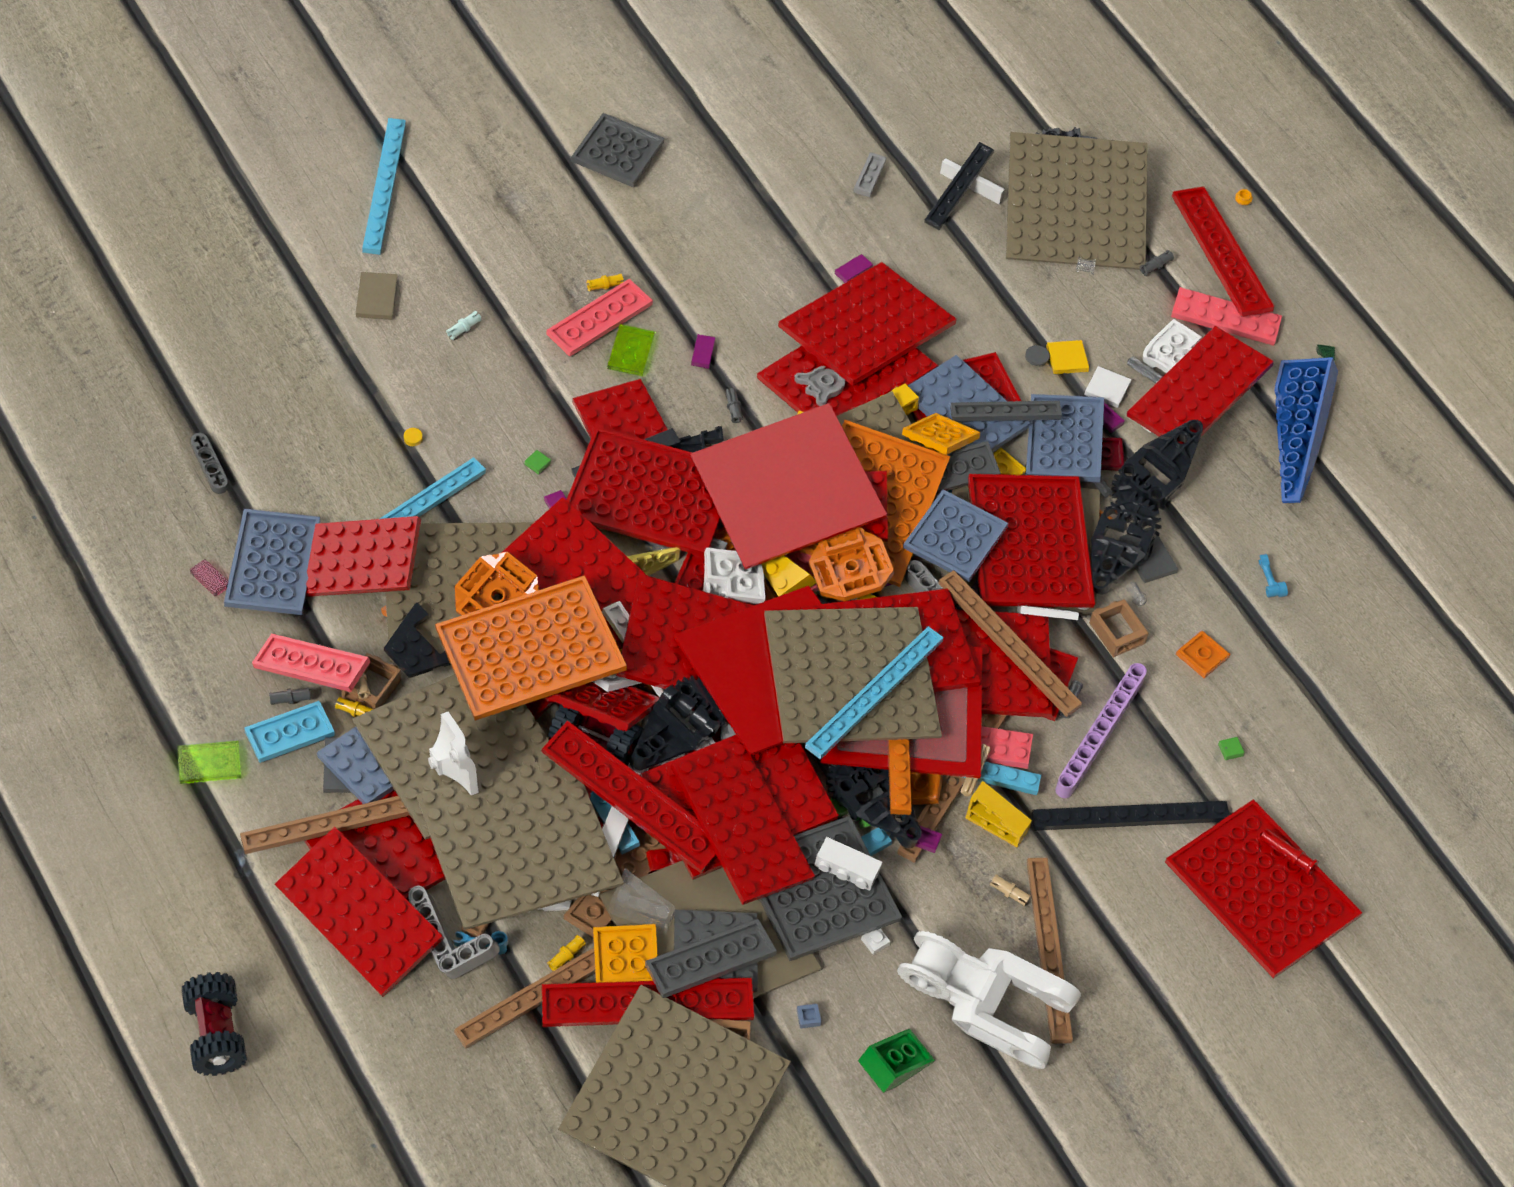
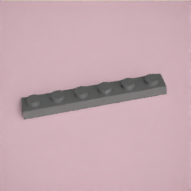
[950,401,1062,422]

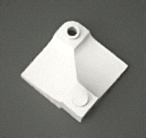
[1143,319,1202,373]
[703,548,765,604]
[428,711,478,795]

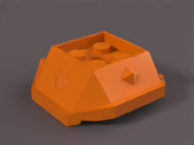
[809,527,894,601]
[455,552,539,616]

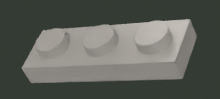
[854,152,886,197]

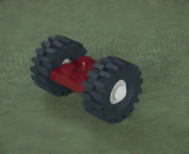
[181,972,247,1076]

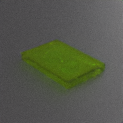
[607,324,655,377]
[177,740,241,784]

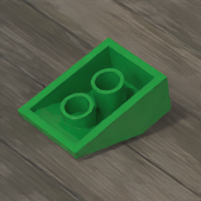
[858,1028,935,1093]

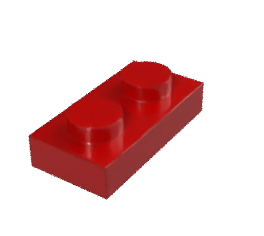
[646,848,682,872]

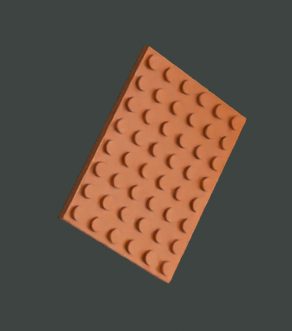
[797,420,950,587]
[435,575,627,721]

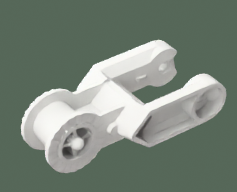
[897,931,1081,1069]

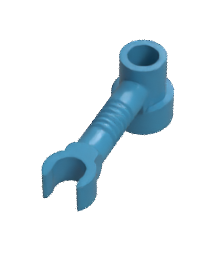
[1258,554,1288,598]
[453,931,508,954]

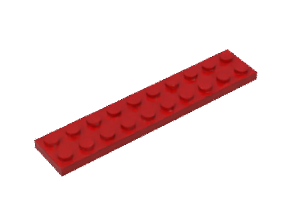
[1172,186,1275,317]
[541,721,716,874]
[541,978,754,1027]

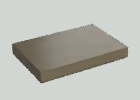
[356,272,397,320]

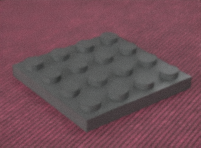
[571,113,664,187]
[674,910,758,992]

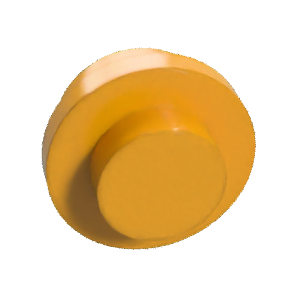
[1235,189,1253,205]

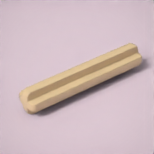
[961,744,990,797]

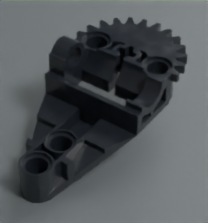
[1111,419,1203,511]
[1091,495,1162,595]
[629,676,728,770]
[826,764,921,849]

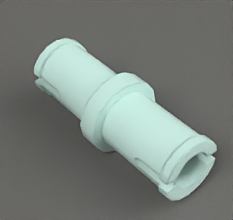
[446,311,482,340]

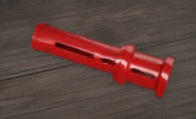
[1260,829,1319,876]

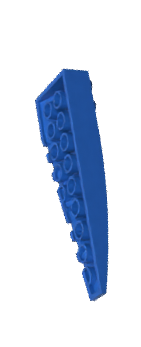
[1275,357,1339,503]

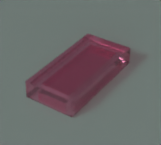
[190,559,228,597]

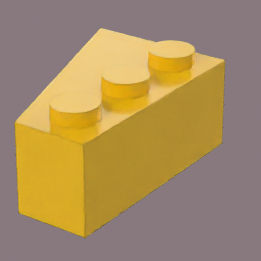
[761,555,816,596]
[966,781,1032,847]

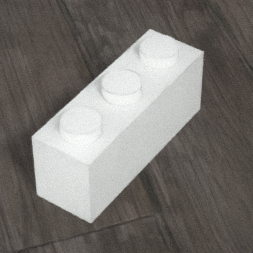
[814,837,882,891]

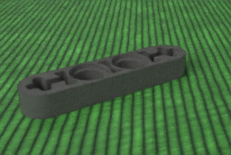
[191,433,228,494]

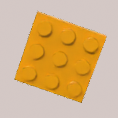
[902,413,980,455]
[593,924,657,983]

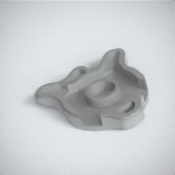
[795,366,845,406]

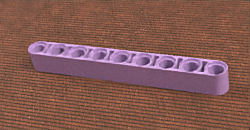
[1055,663,1147,798]

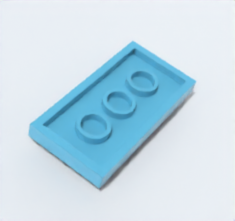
[244,701,335,763]

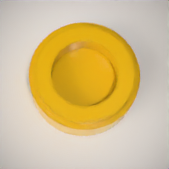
[404,428,422,446]

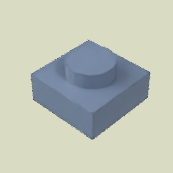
[796,1004,821,1029]

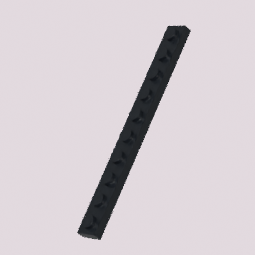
[1031,801,1229,831]

